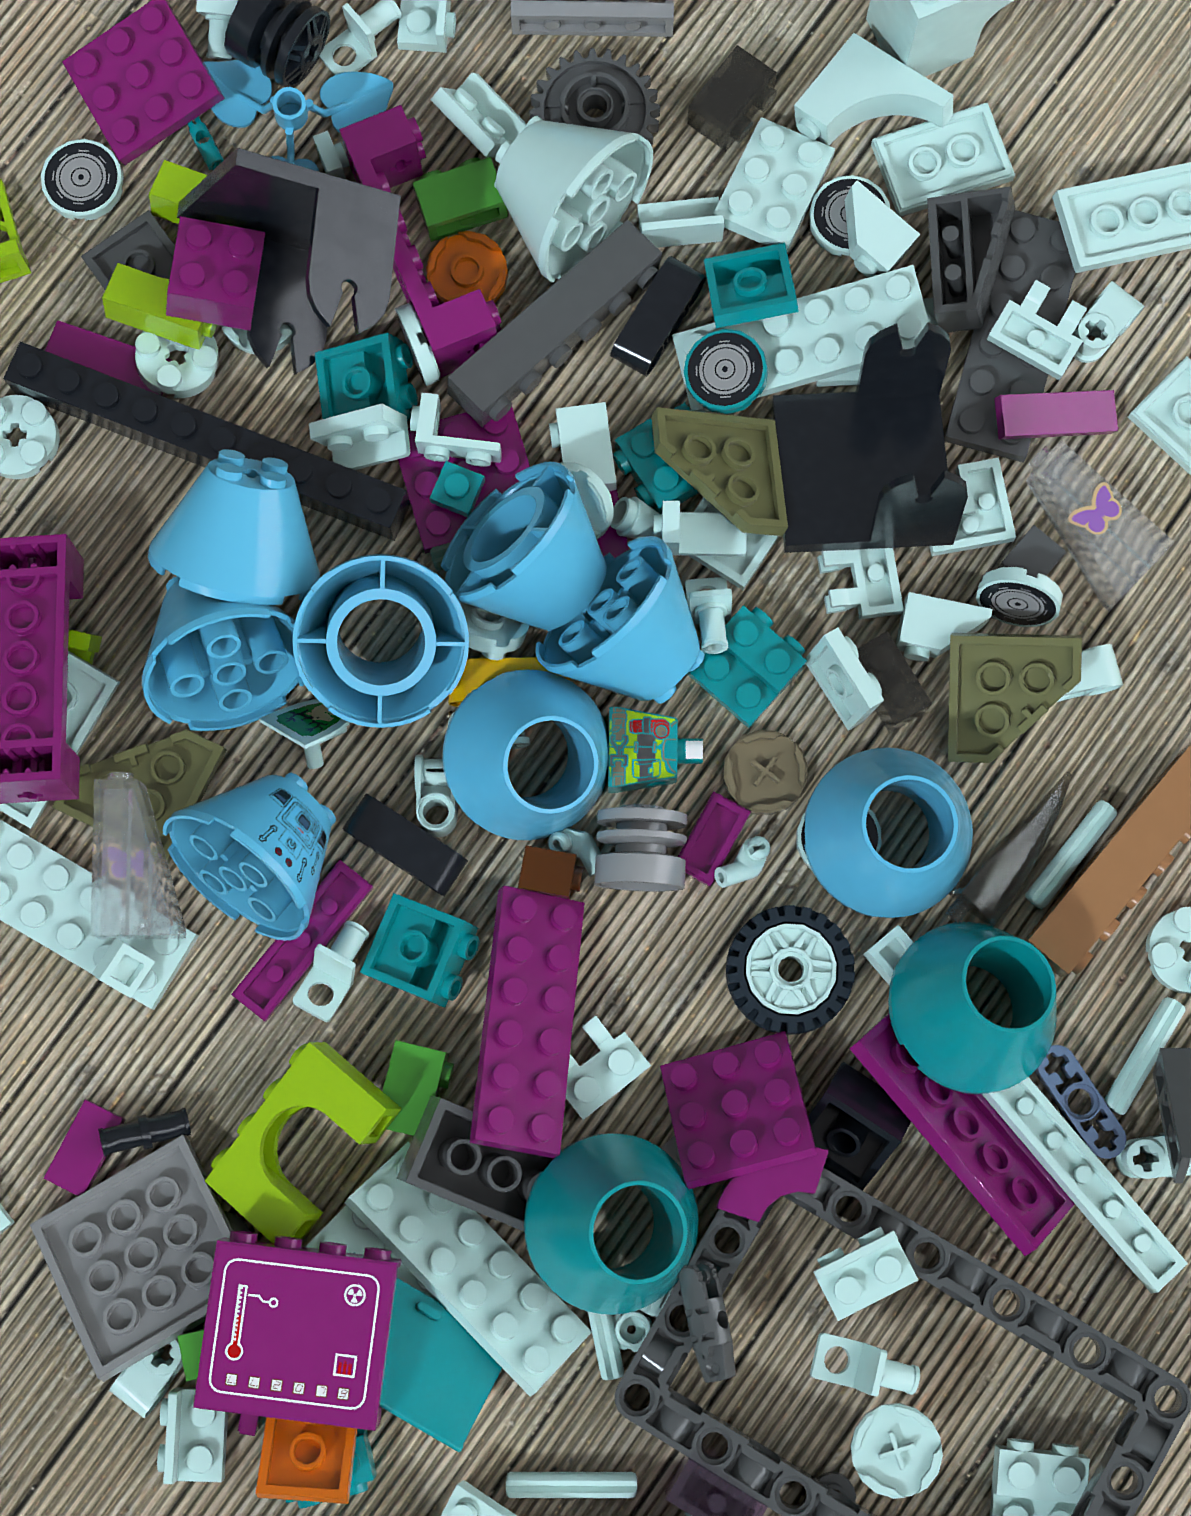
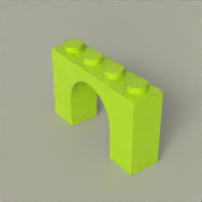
[102,160,217,350]
[205,1042,402,1243]

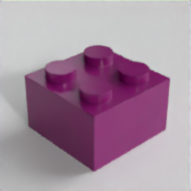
[166,216,265,331]

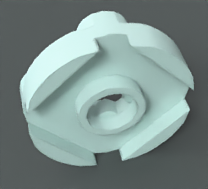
[135,331,219,398]
[0,395,60,479]
[460,602,529,660]
[1146,907,1191,993]

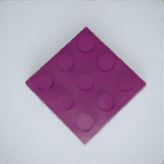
[62,0,225,165]
[398,407,530,554]
[660,1031,818,1190]

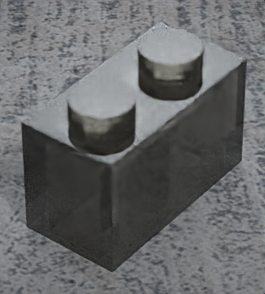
[687,45,777,151]
[857,631,932,733]

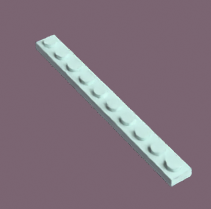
[863,925,1188,1294]

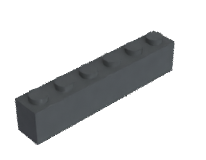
[447,219,662,427]

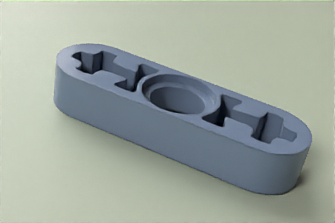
[1035,1045,1126,1159]

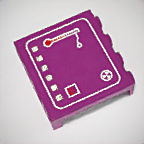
[193,1230,401,1431]

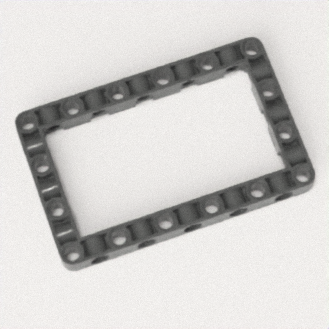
[615,1168,1191,1516]

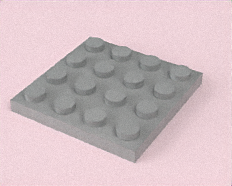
[30,1135,233,1382]

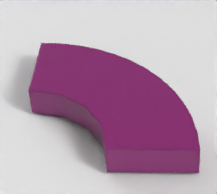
[716,1148,828,1222]

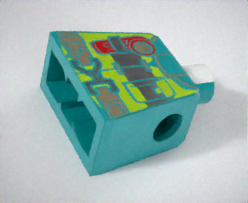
[608,707,703,793]

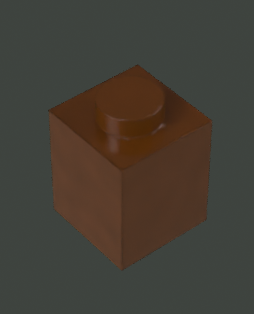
[518,845,584,899]

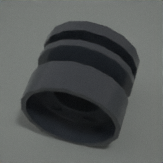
[224,0,331,88]

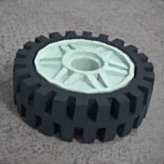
[726,905,855,1035]

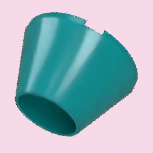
[888,922,1057,1094]
[524,1133,699,1315]

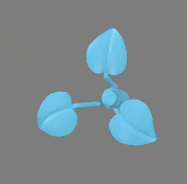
[204,60,394,172]

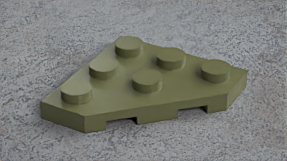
[651,407,788,536]
[948,633,1082,763]
[52,729,227,864]

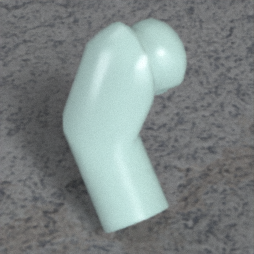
[548,828,601,876]
[714,836,771,888]

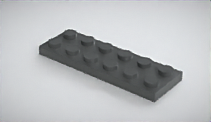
[944,210,1075,462]

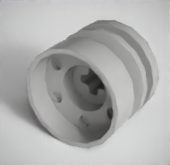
[594,804,688,892]

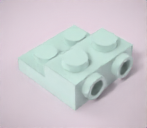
[990,1438,1090,1516]

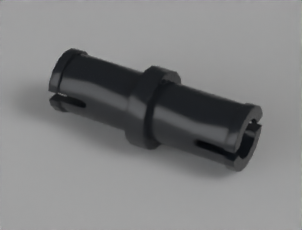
[98,1108,191,1156]

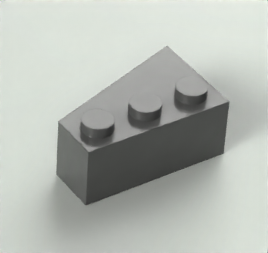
[927,186,1016,333]

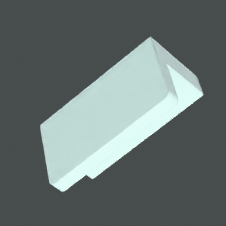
[637,197,724,248]

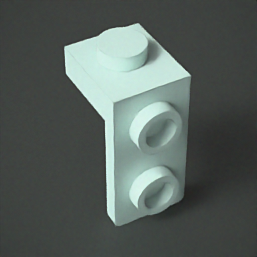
[410,393,502,467]
[653,501,747,556]

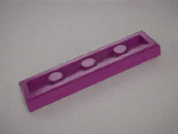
[231,860,374,1022]

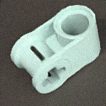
[1072,281,1145,363]
[1057,644,1123,702]
[414,755,458,838]
[1115,1132,1191,1179]
[109,1338,183,1418]

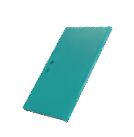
[354,1252,502,1452]

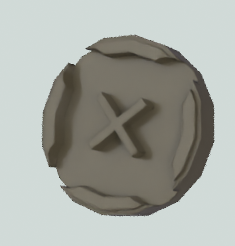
[723,730,808,815]

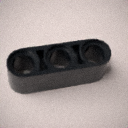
[610,256,706,377]
[342,793,468,897]

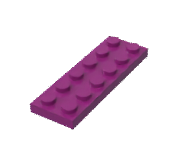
[470,885,585,1158]
[849,1013,1075,1256]

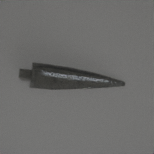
[945,772,1072,927]

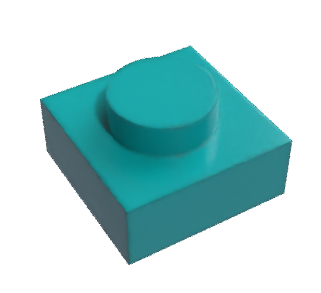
[429,461,485,517]

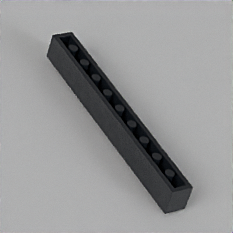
[3,341,411,541]

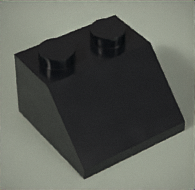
[807,1062,911,1191]

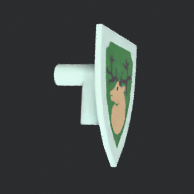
[259,699,351,769]

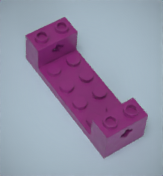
[339,105,502,378]
[0,534,84,804]

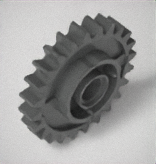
[529,48,660,146]

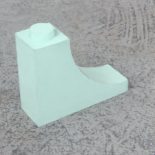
[794,33,953,146]

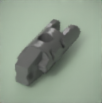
[678,1261,736,1383]

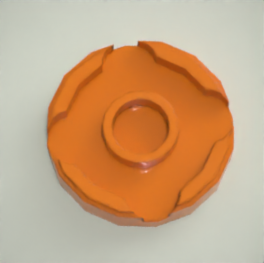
[426,231,508,304]

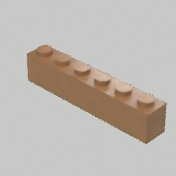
[1024,744,1191,977]

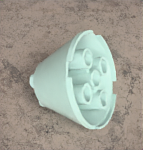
[494,116,653,283]

